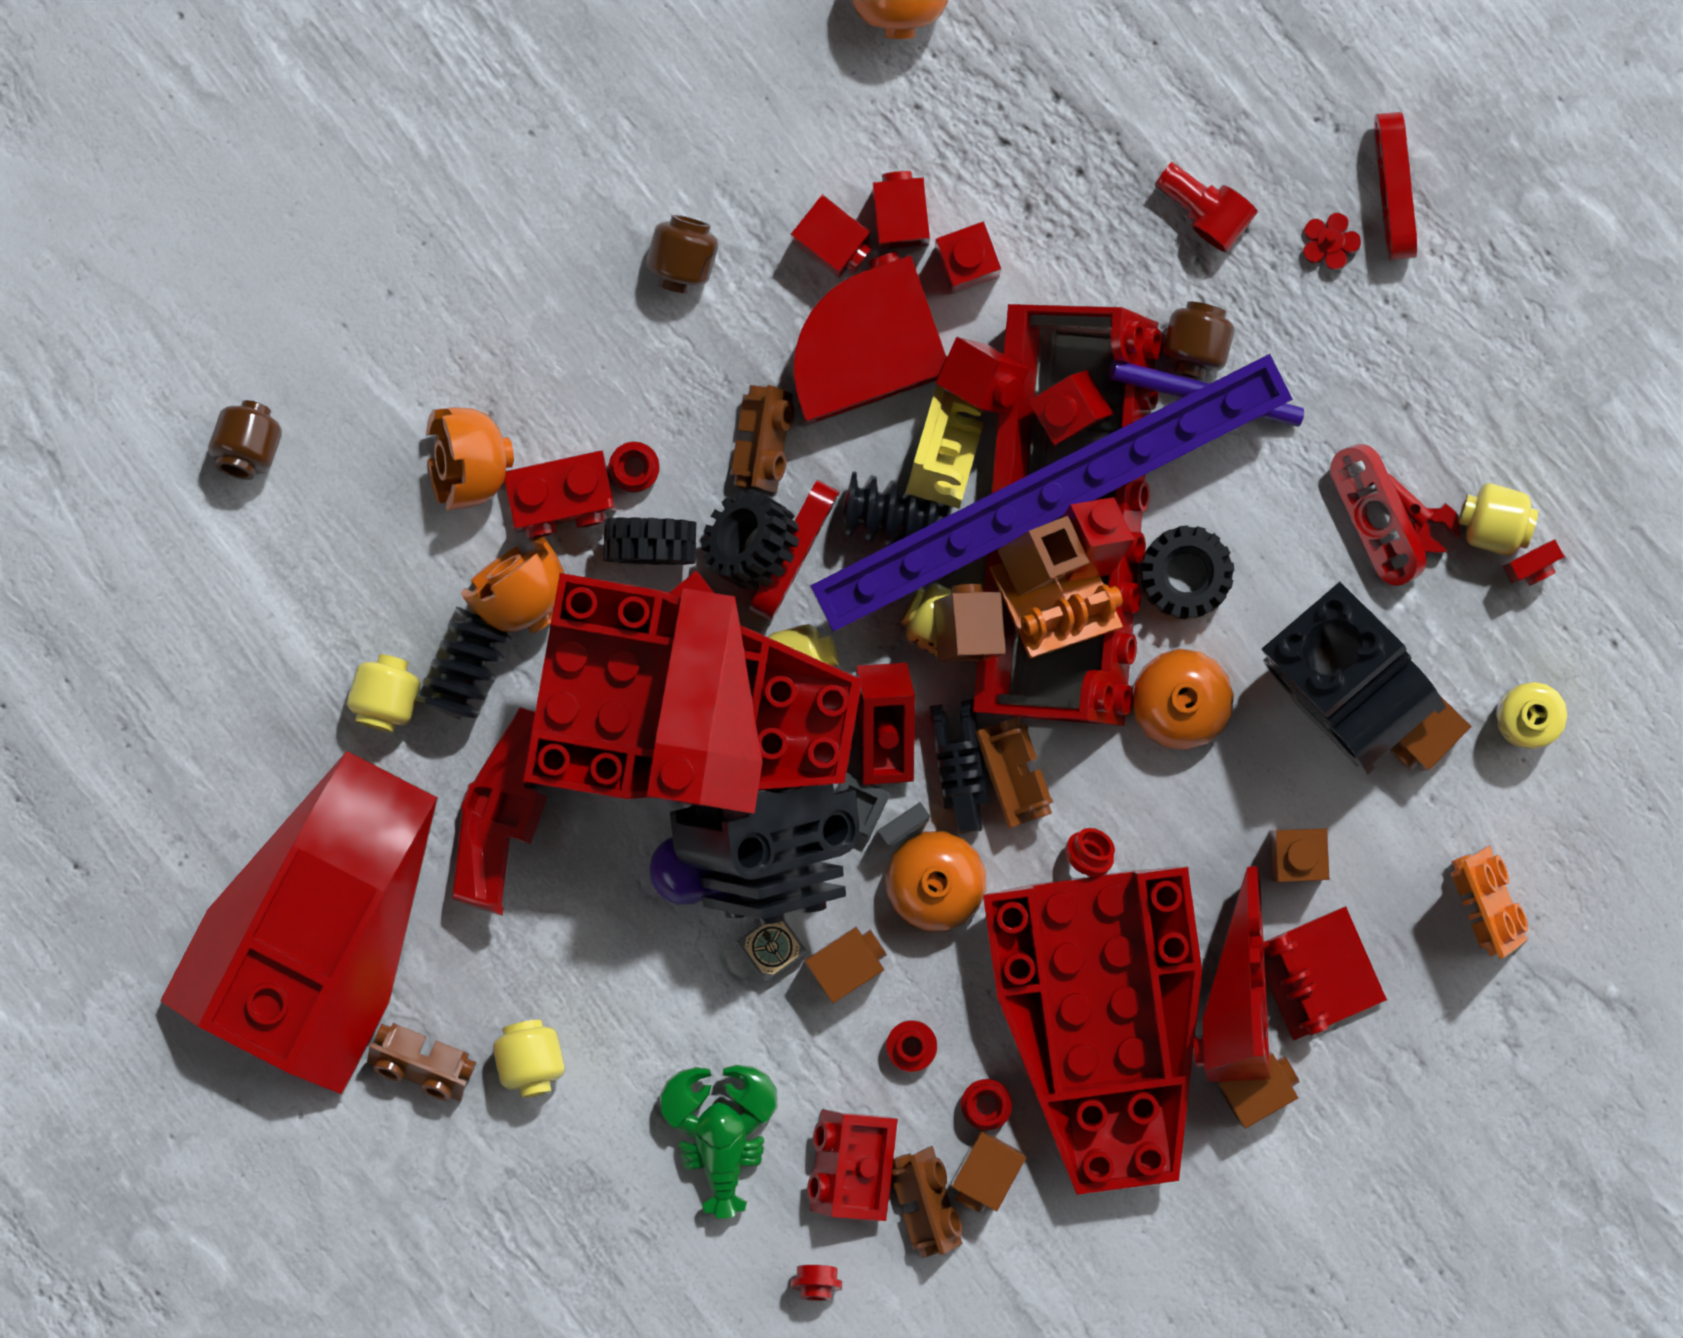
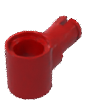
[1155,162,1258,253]

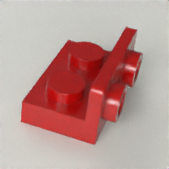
[504,450,616,539]
[807,1109,898,1221]

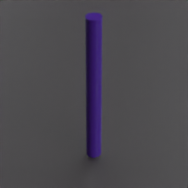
[1109,360,1304,427]

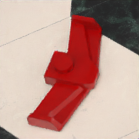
[452,707,548,916]

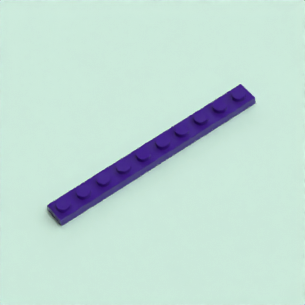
[809,354,1293,632]

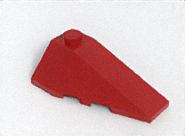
[647,588,763,814]
[1194,866,1271,1082]

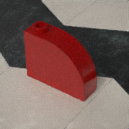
[794,252,947,426]

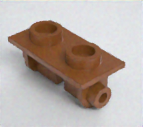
[730,385,794,494]
[975,717,1054,829]
[367,1023,477,1102]
[891,1146,963,1258]

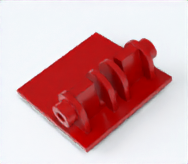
[1264,906,1387,1041]

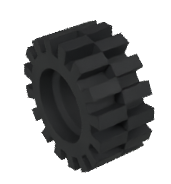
[702,489,799,590]
[603,517,697,565]
[1140,525,1235,619]

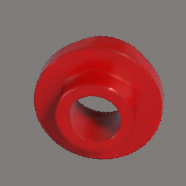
[609,441,660,493]
[1064,828,1115,877]
[886,1020,938,1072]
[961,1079,1012,1130]
[791,1265,842,1301]

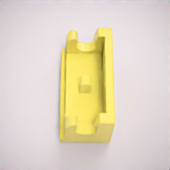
[905,385,984,509]

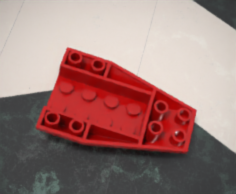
[523,573,862,799]
[160,751,438,1095]
[983,866,1202,1195]

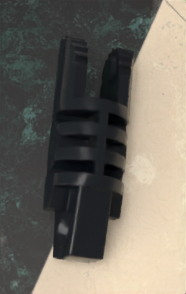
[929,699,989,834]

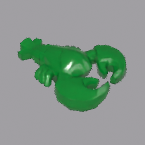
[659,1065,778,1219]

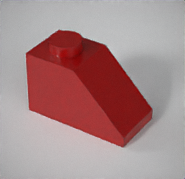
[856,663,915,785]

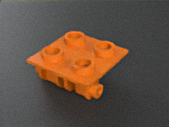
[989,562,1123,659]
[1450,845,1529,959]

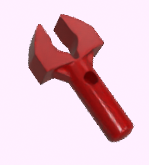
[1389,474,1461,554]

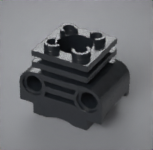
[1261,581,1446,775]
[669,784,860,925]

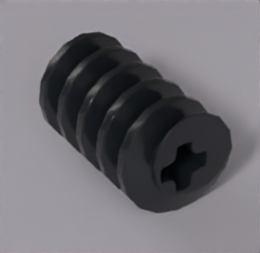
[841,471,950,546]
[415,606,513,720]

